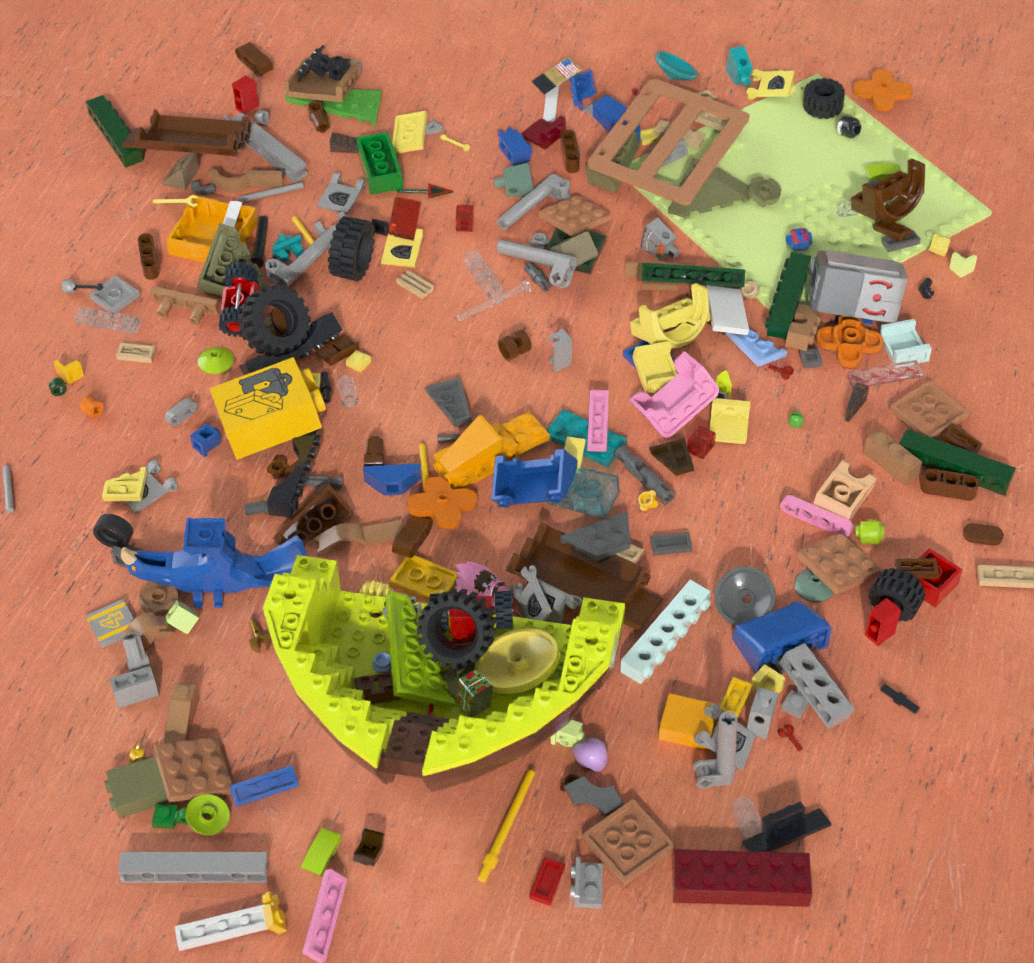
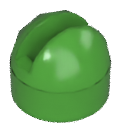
[788,411,804,428]

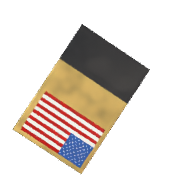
[531,56,582,95]

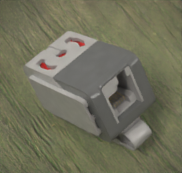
[807,250,908,323]

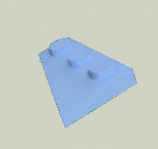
[725,329,787,367]

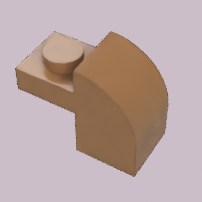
[122,612,175,650]

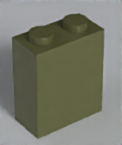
[104,756,169,818]

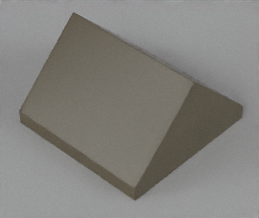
[162,153,199,190]
[550,231,598,267]

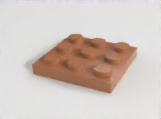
[539,195,611,237]
[889,380,970,439]
[797,532,881,595]
[153,737,232,802]
[582,799,676,886]

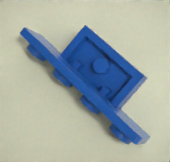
[569,69,597,111]

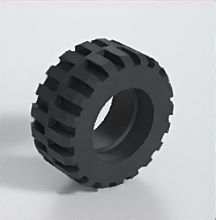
[238,285,311,356]

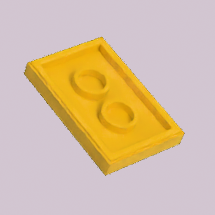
[389,555,459,602]

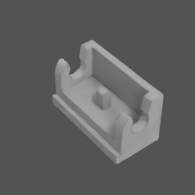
[549,329,572,372]
[110,666,159,708]

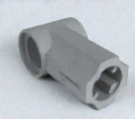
[122,632,151,672]

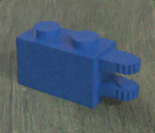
[497,127,532,166]

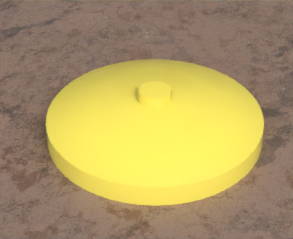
[475,629,560,694]

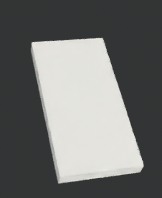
[706,285,749,335]

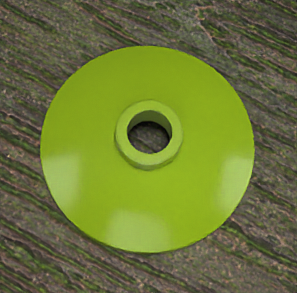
[198,347,234,374]
[185,794,230,835]

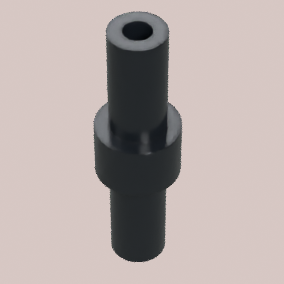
[320,372,332,403]
[880,684,920,714]

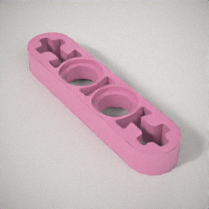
[780,495,854,537]

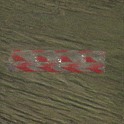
[847,360,923,389]

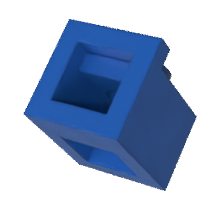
[190,423,221,457]

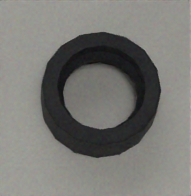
[93,514,133,548]

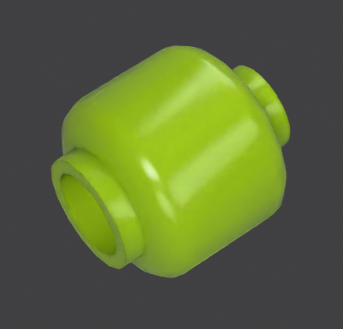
[856,519,884,545]

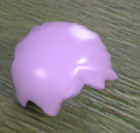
[572,737,608,771]

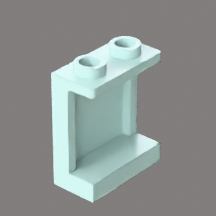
[880,319,932,368]

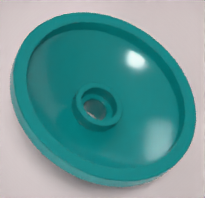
[655,51,698,81]

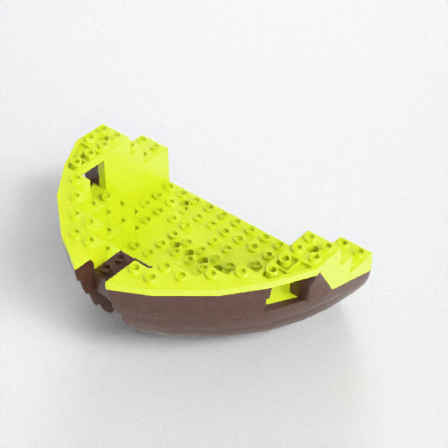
[263,555,625,792]

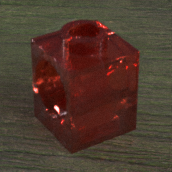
[455,205,474,232]
[687,425,716,459]

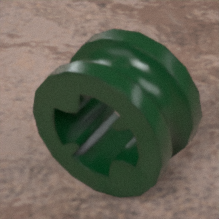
[49,378,67,396]

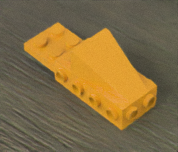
[433,411,550,489]

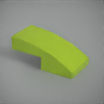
[865,163,902,180]
[301,828,343,877]

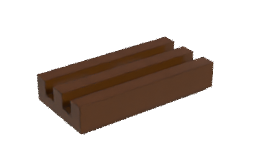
[873,220,911,242]
[941,423,983,454]
[895,558,939,579]

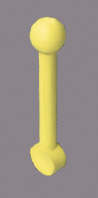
[440,134,470,151]

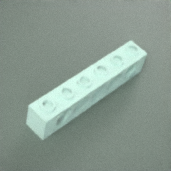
[620,580,711,684]

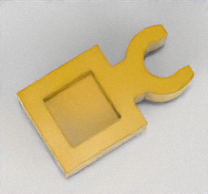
[262,891,287,934]

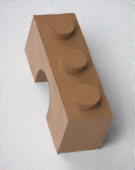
[785,304,822,351]

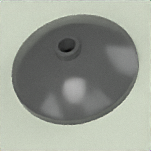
[715,566,776,626]

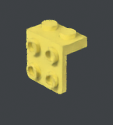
[709,398,750,444]

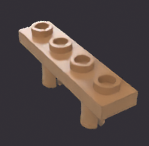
[150,286,221,325]

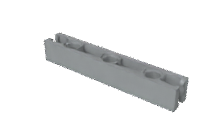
[229,113,308,183]
[118,852,269,883]

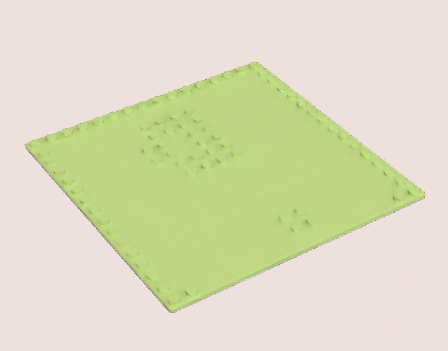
[629,74,992,310]

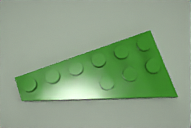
[285,89,382,126]

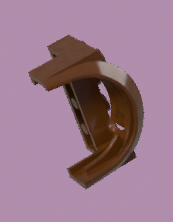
[851,158,925,222]

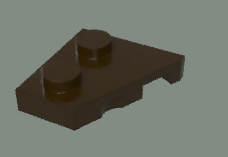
[649,438,695,476]

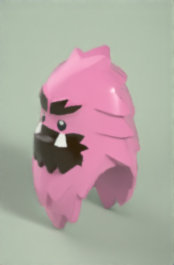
[455,562,513,608]

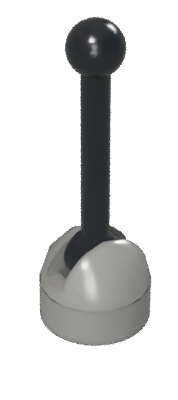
[62,279,103,293]

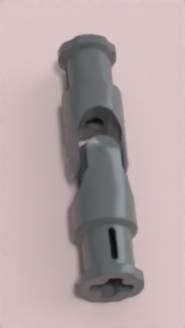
[614,445,676,505]

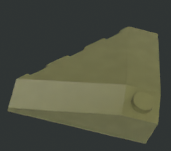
[668,158,751,218]
[196,223,268,298]

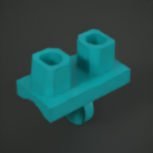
[271,233,304,263]

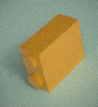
[658,693,719,751]

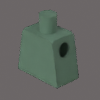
[494,163,533,197]

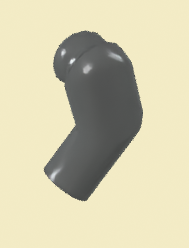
[191,180,215,195]

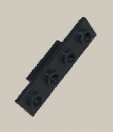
[297,45,331,82]
[743,802,831,852]

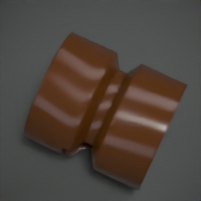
[498,329,532,361]

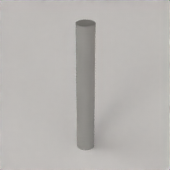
[2,465,14,513]

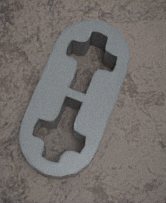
[165,398,198,427]

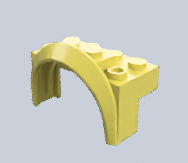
[630,283,710,348]

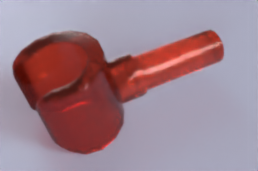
[768,364,794,380]
[777,724,803,752]

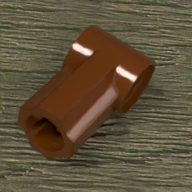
[308,101,330,133]
[364,436,384,466]

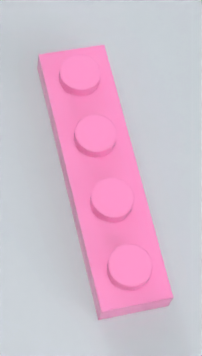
[587,390,609,452]
[303,869,347,963]

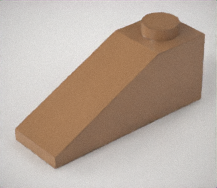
[164,683,199,743]

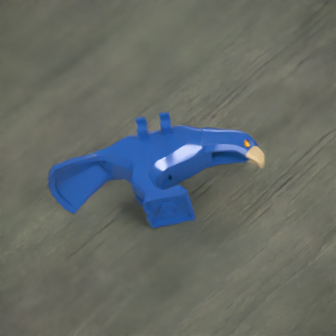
[121,518,307,608]

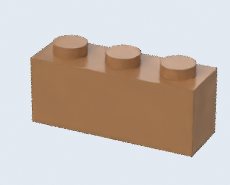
[864,429,922,486]

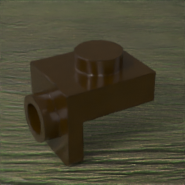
[353,828,384,866]

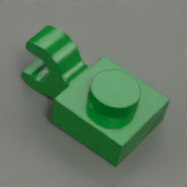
[151,804,188,829]

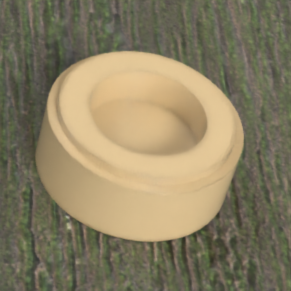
[741,280,760,299]

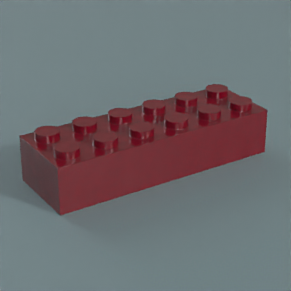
[672,849,812,907]

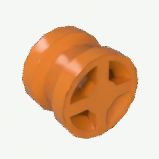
[80,396,104,419]

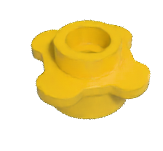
[638,490,658,512]
[128,743,145,763]

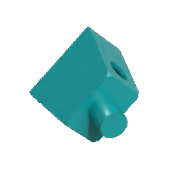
[725,46,752,86]

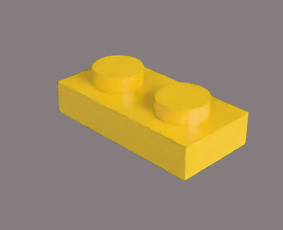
[719,677,753,720]

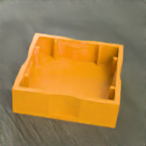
[166,196,258,262]

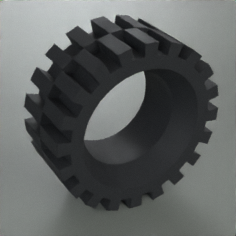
[328,216,375,281]
[416,588,497,669]

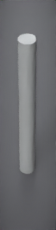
[238,182,304,203]

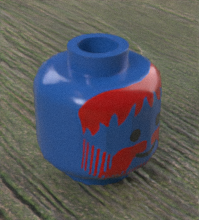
[786,228,812,251]

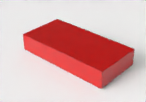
[529,857,566,906]

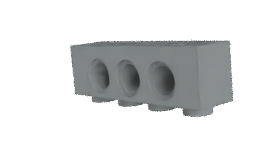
[779,643,855,729]

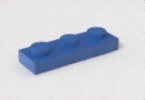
[229,765,299,807]

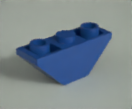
[363,463,421,495]

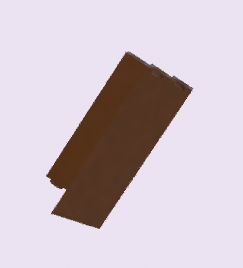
[122,109,252,156]
[506,522,664,631]

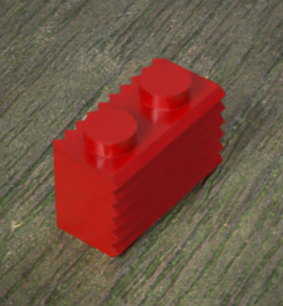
[232,75,259,115]
[865,598,901,646]

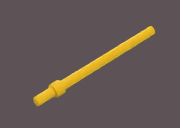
[478,770,535,883]

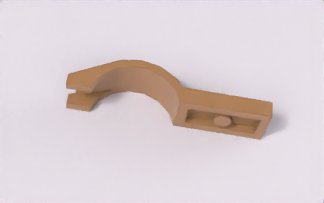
[207,169,284,193]
[314,520,403,555]

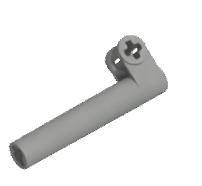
[497,174,571,230]
[265,225,336,287]
[497,240,577,289]
[693,712,737,789]

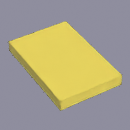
[392,111,428,154]

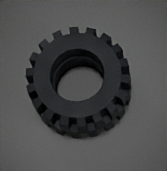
[803,78,845,119]
[868,568,926,622]

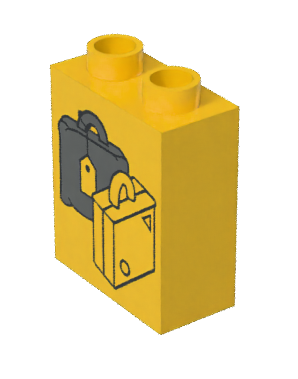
[209,357,326,460]

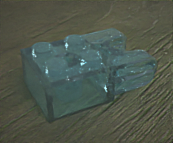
[547,467,620,519]

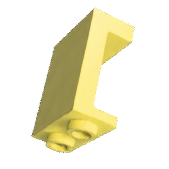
[632,341,677,393]

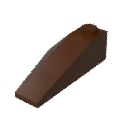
[273,484,354,546]

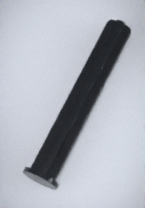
[250,216,268,268]

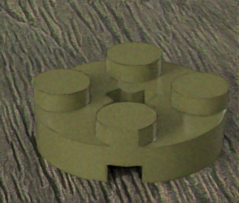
[747,176,781,207]

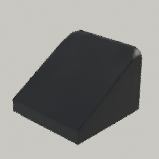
[372,219,391,236]

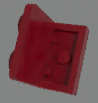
[522,116,566,150]

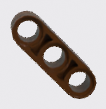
[235,42,273,76]
[561,130,580,173]
[138,233,159,280]
[920,469,980,501]
[392,515,433,558]

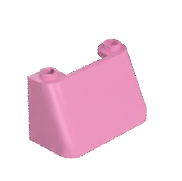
[629,351,719,437]

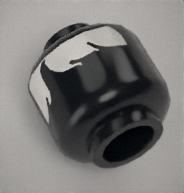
[837,115,861,139]

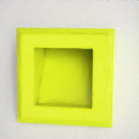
[716,370,732,398]

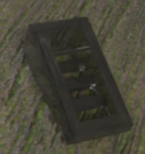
[330,133,357,153]
[845,382,869,422]

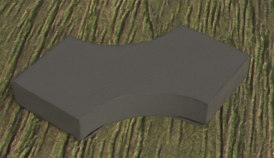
[564,776,624,816]

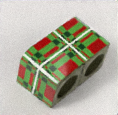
[457,669,493,717]

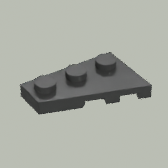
[424,377,472,427]

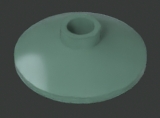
[795,569,834,602]

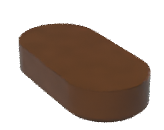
[963,523,1004,546]

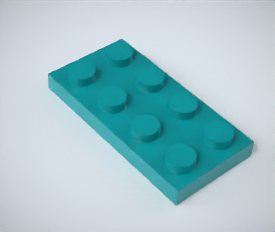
[546,409,627,467]

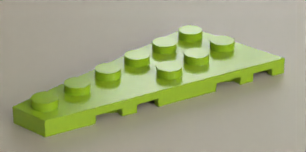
[386,591,456,709]

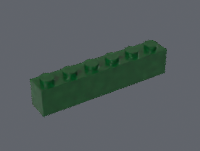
[86,95,144,168]
[765,252,812,340]
[637,263,746,287]
[899,429,1016,496]

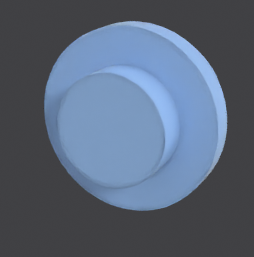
[372,653,391,673]

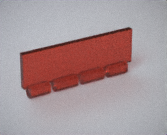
[388,197,421,241]

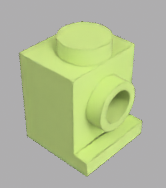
[551,720,585,747]

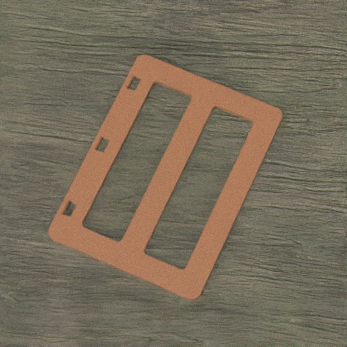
[587,79,750,205]

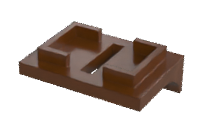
[316,333,360,366]
[354,672,401,705]

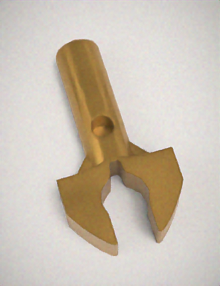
[249,618,271,653]

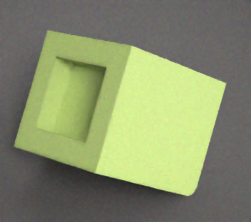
[949,252,977,278]
[166,600,199,634]

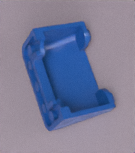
[491,449,578,508]
[732,601,832,674]

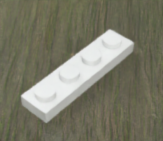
[175,905,267,951]

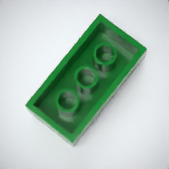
[356,132,403,195]

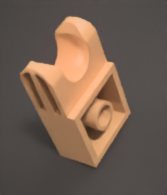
[813,460,877,521]

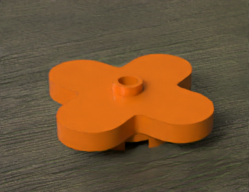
[853,69,913,111]
[816,315,884,368]
[407,477,478,529]

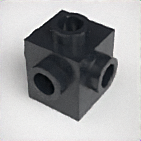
[326,56,351,81]

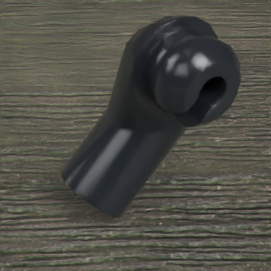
[918,278,934,299]

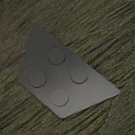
[560,512,631,561]

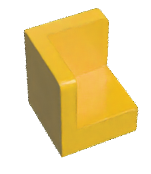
[53,360,84,385]

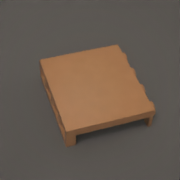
[285,58,360,102]

